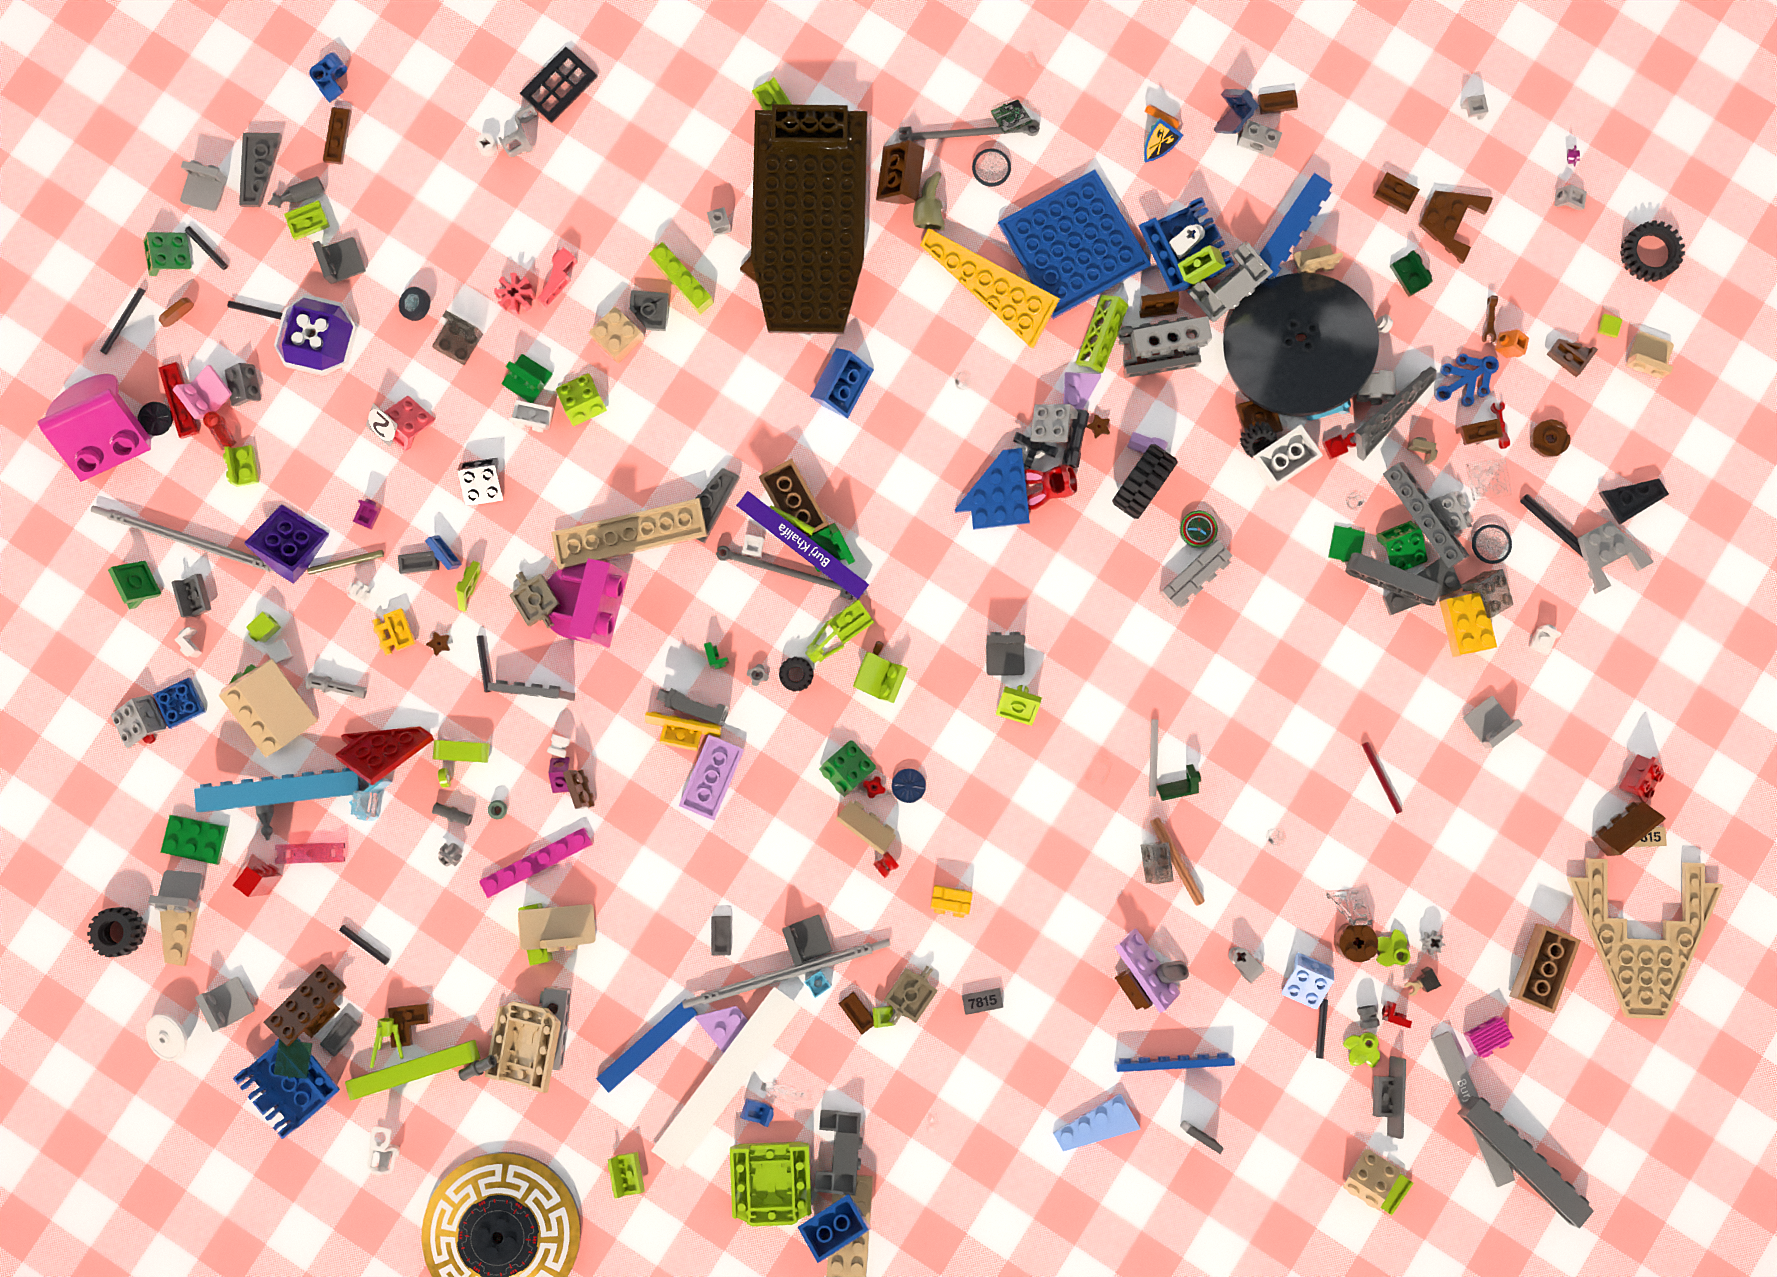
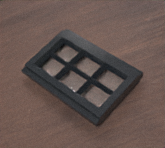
[519,46,598,124]

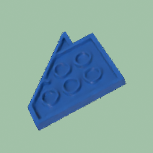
[955,448,1030,530]

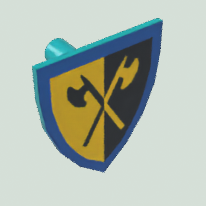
[1143,118,1184,163]

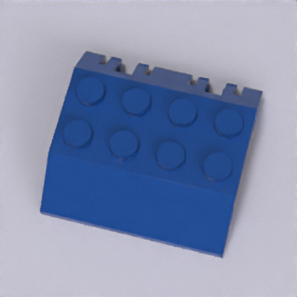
[1138,197,1235,292]
[232,1038,341,1140]

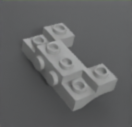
[1187,241,1273,323]

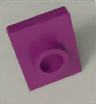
[548,757,570,793]

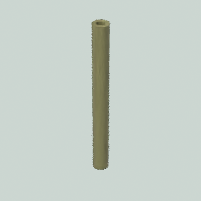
[307,550,384,575]

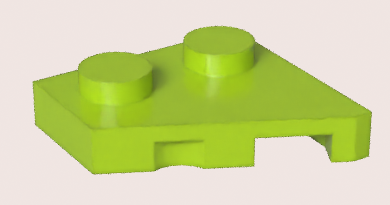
[455,560,481,612]

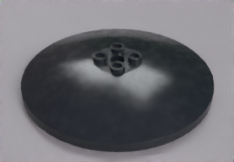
[1223,273,1379,416]

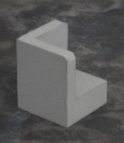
[1460,94,1489,120]

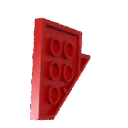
[335,726,434,785]

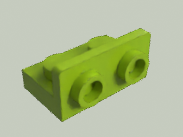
[223,445,259,487]

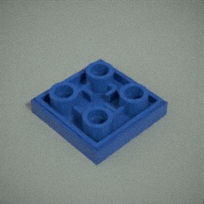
[153,677,206,729]

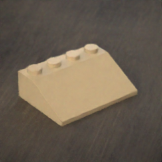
[218,658,318,758]

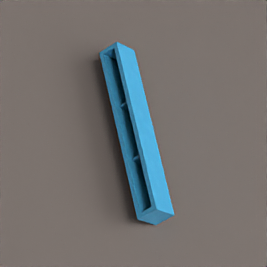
[194,768,361,813]

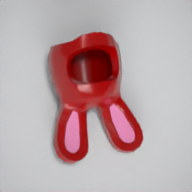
[1024,465,1078,510]

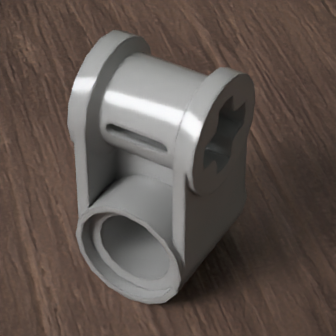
[1228,947,1266,984]

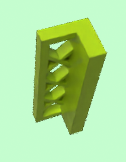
[1076,295,1129,373]

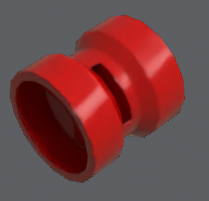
[873,851,899,878]

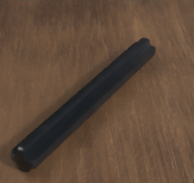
[1520,494,1583,558]

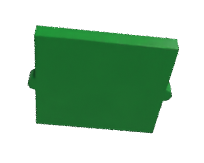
[1328,525,1365,563]

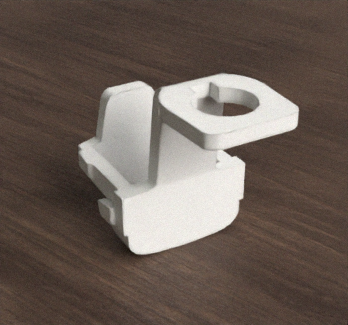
[367,1126,400,1176]

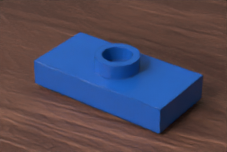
[425,535,462,570]

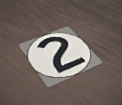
[366,403,398,447]

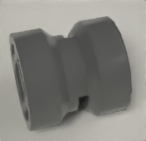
[1356,1005,1380,1029]

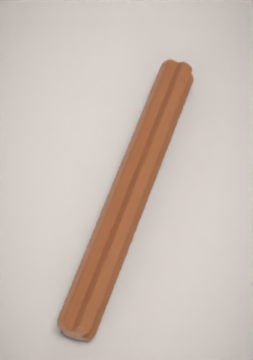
[1150,817,1205,906]

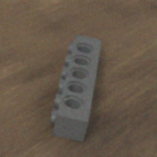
[1383,462,1470,568]

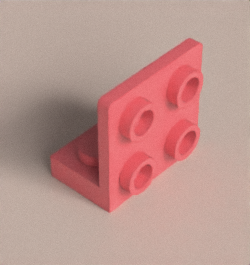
[384,396,435,452]

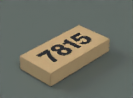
[1632,827,1667,847]

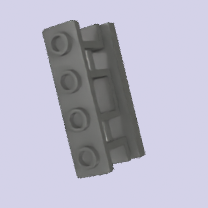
[1117,317,1202,378]

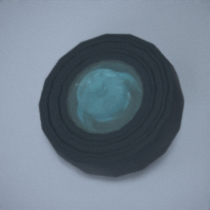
[398,287,431,321]

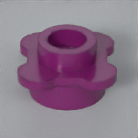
[1567,145,1580,167]

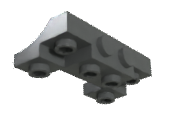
[814,1109,863,1196]

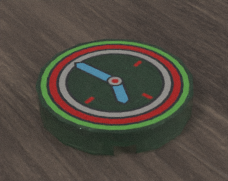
[1179,510,1218,549]

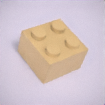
[588,306,645,364]

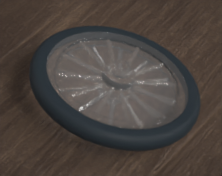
[972,148,1011,187]
[1472,524,1512,564]

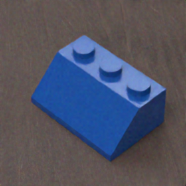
[810,348,874,419]
[797,1194,871,1263]

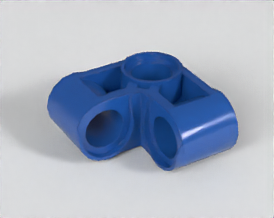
[309,52,348,103]

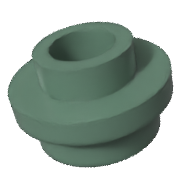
[488,800,508,820]

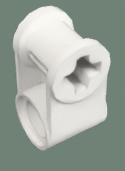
[1169,224,1205,259]

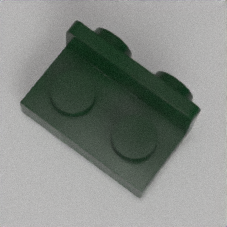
[1389,250,1433,297]

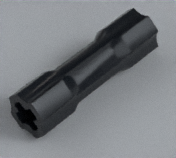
[1062,409,1089,468]

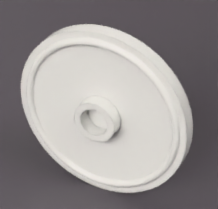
[146,1013,187,1061]

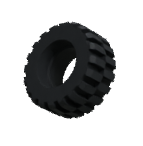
[1112,444,1178,519]

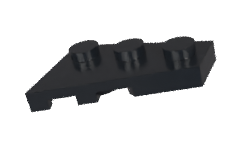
[1598,478,1669,525]

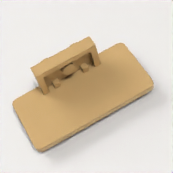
[518,904,596,952]

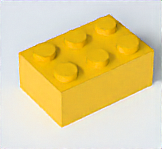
[1439,591,1497,657]

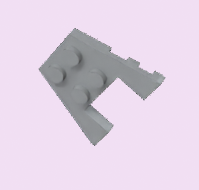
[1577,521,1654,594]

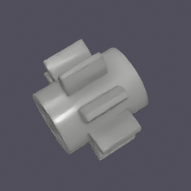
[437,843,463,867]
[1419,930,1446,955]

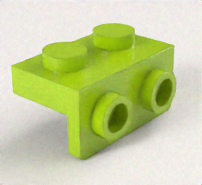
[607,1152,645,1199]

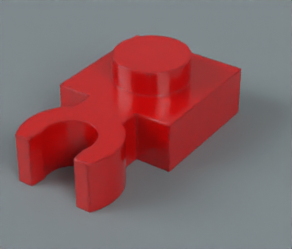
[1322,432,1356,460]

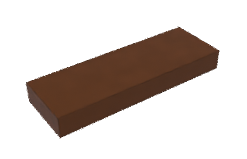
[323,107,352,165]

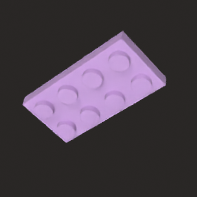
[678,735,745,821]
[1114,928,1181,1013]

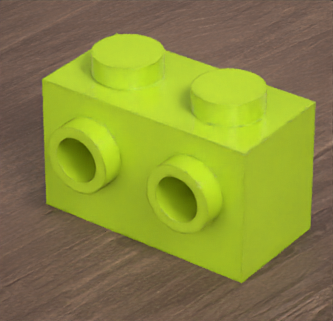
[1178,245,1226,284]

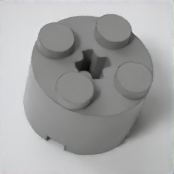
[1356,370,1396,405]

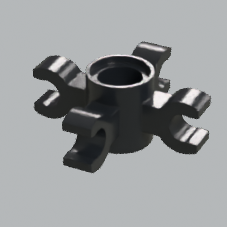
[1013,432,1058,468]

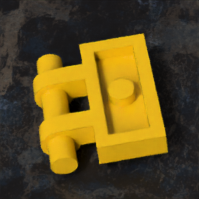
[372,608,416,656]

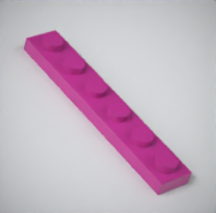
[479,827,593,898]

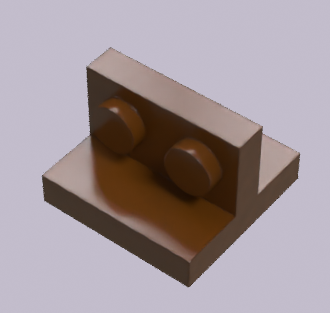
[1114,968,1153,1010]

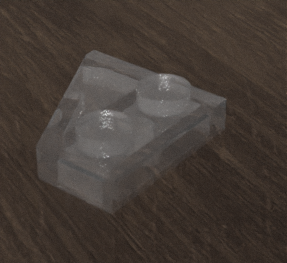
[1326,889,1373,925]

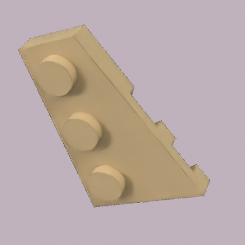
[159,907,199,966]

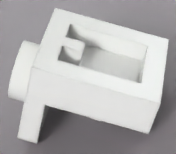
[1529,624,1562,656]

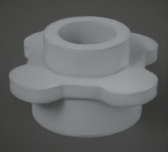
[746,664,769,686]

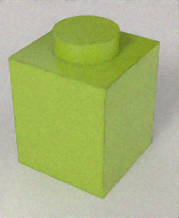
[245,611,282,643]

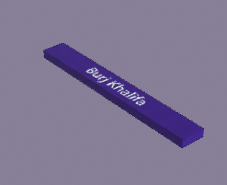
[736,490,870,599]

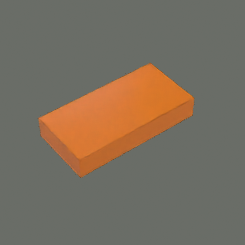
[1144,104,1181,129]

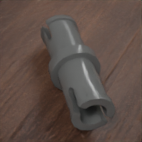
[432,802,473,826]
[458,1055,497,1081]

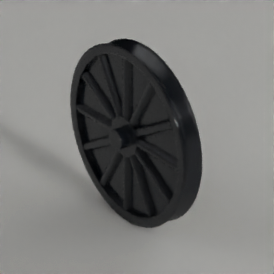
[138,402,173,436]

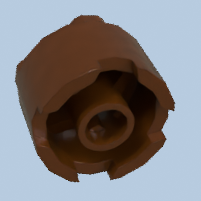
[1334,922,1378,963]

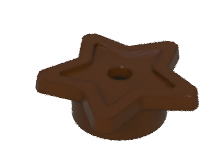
[1087,414,1110,439]
[426,632,451,656]

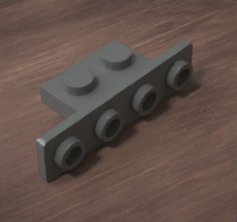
[1372,1056,1406,1139]

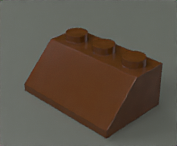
[876,140,925,205]
[1592,801,1666,856]

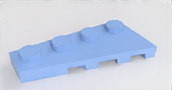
[1053,1093,1141,1152]

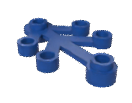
[1434,354,1499,407]

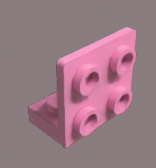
[173,365,232,419]

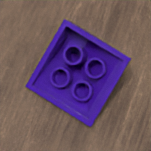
[244,504,329,584]

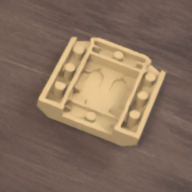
[484,1001,561,1093]

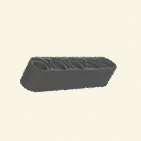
[1345,553,1442,606]

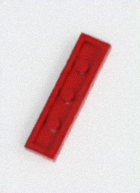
[158,362,199,439]

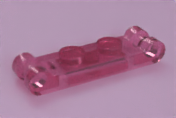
[275,843,345,864]

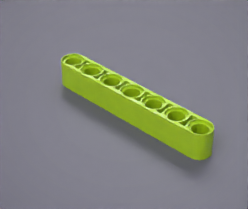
[345,1040,481,1101]

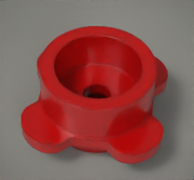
[863,776,885,799]

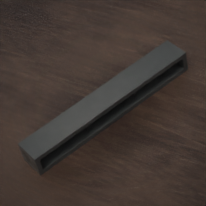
[1457,1096,1594,1229]

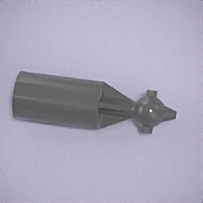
[268,176,325,209]
[255,804,274,841]

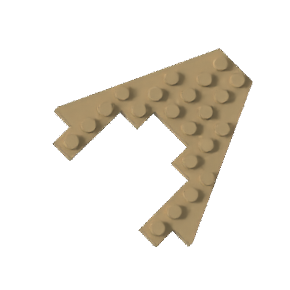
[1567,858,1723,1020]

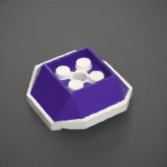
[274,294,358,376]

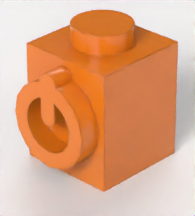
[1495,329,1529,358]

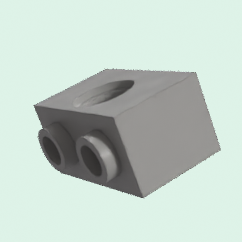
[1237,120,1283,158]

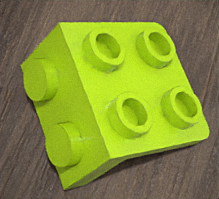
[556,373,607,427]

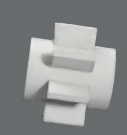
[346,580,371,604]

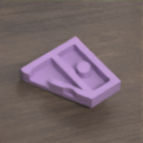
[1063,372,1101,410]

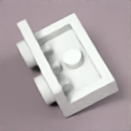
[509,400,554,433]

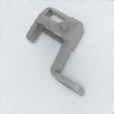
[498,104,538,157]

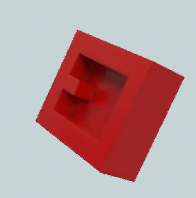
[1381,1001,1412,1029]

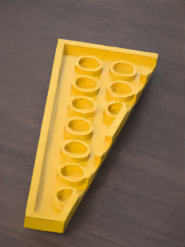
[920,228,1060,349]

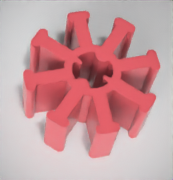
[494,273,536,315]

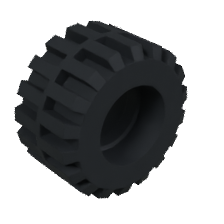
[87,907,146,958]

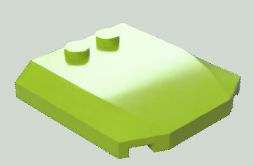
[729,1141,812,1227]

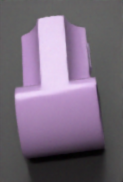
[1127,432,1168,454]

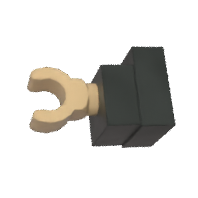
[1403,966,1442,996]

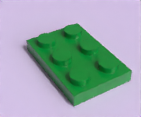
[160,815,229,865]

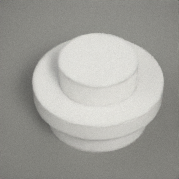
[1376,314,1393,333]

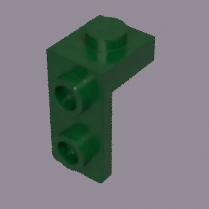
[1157,764,1202,801]

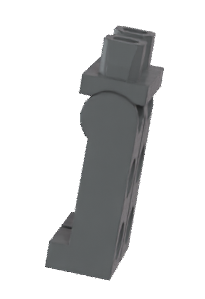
[656,688,730,727]

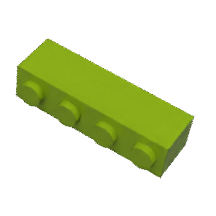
[648,242,714,315]

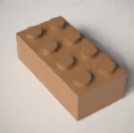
[758,458,829,536]
[1509,924,1581,1014]

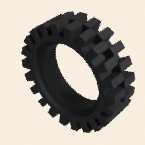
[1620,220,1685,282]

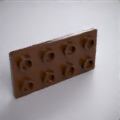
[263,964,347,1046]

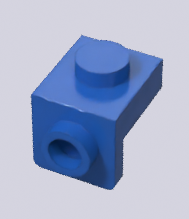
[740,1098,774,1127]

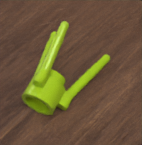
[804,621,844,664]
[370,1018,404,1068]

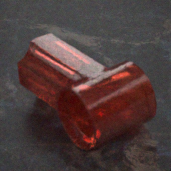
[203,411,237,450]

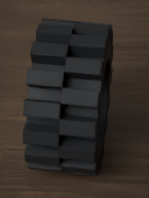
[1239,422,1278,458]
[779,656,814,692]

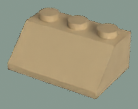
[836,800,896,855]

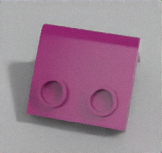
[37,374,152,482]
[547,558,629,649]

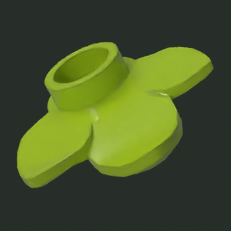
[1376,929,1411,967]
[1343,1032,1380,1068]

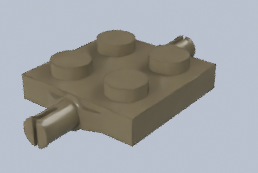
[509,571,561,629]
[884,965,938,1025]

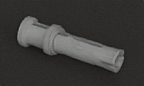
[305,672,367,699]

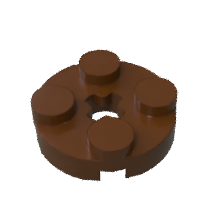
[1530,419,1571,458]

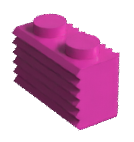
[1463,1016,1514,1058]

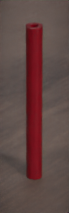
[1361,742,1403,814]

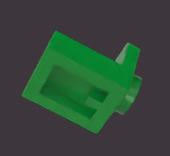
[704,642,729,669]

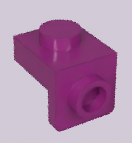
[352,498,381,530]

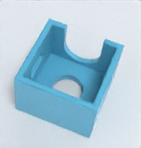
[804,970,832,998]

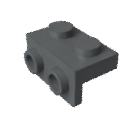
[224,363,261,407]
[171,574,212,618]

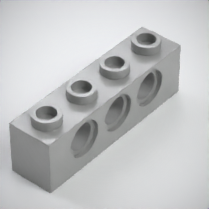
[1131,316,1213,358]
[540,987,571,1070]

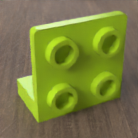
[853,652,908,704]

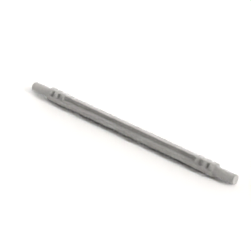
[90,505,275,572]
[682,938,891,1009]

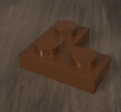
[388,1003,431,1048]

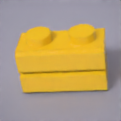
[930,885,973,918]

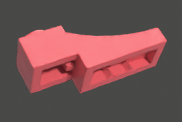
[537,247,578,308]

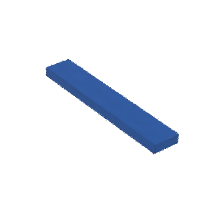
[596,998,698,1093]

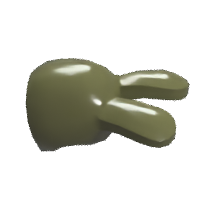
[913,171,945,231]

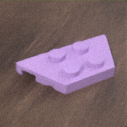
[695,1005,749,1053]

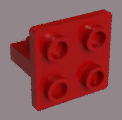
[1619,754,1664,803]

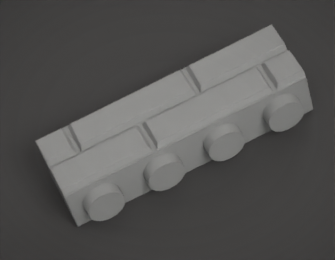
[1159,540,1232,609]

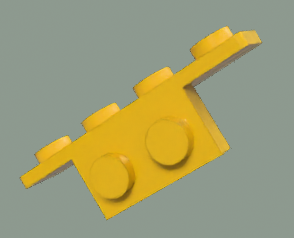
[645,711,722,751]

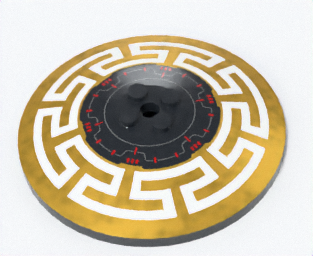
[421,1152,581,1277]

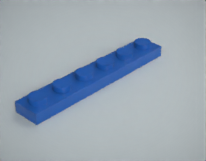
[1114,1052,1235,1072]

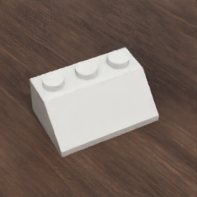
[1254,425,1323,491]

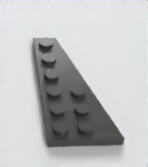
[1355,366,1437,461]

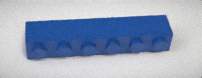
[1259,172,1333,280]

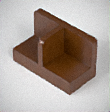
[1455,418,1503,446]

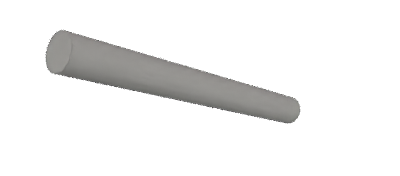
[1149,719,1159,797]

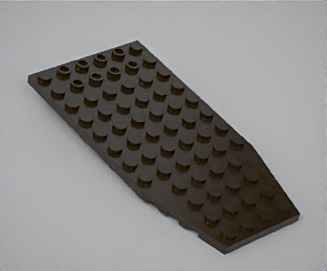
[751,104,868,334]

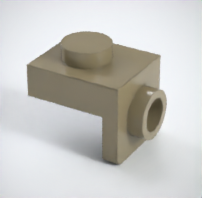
[1407,437,1438,465]

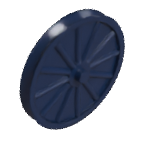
[891,768,926,803]

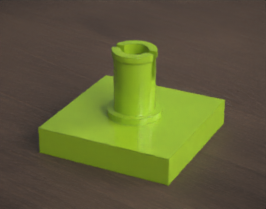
[995,685,1042,726]

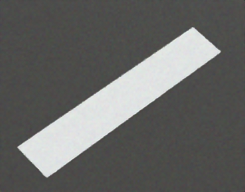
[651,987,801,1170]

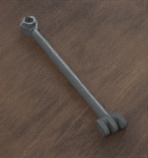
[899,119,1040,142]
[716,545,853,600]

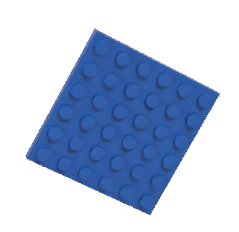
[997,169,1151,319]

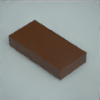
[1258,90,1298,115]
[838,991,874,1035]

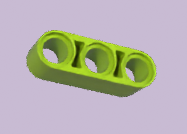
[432,740,490,763]

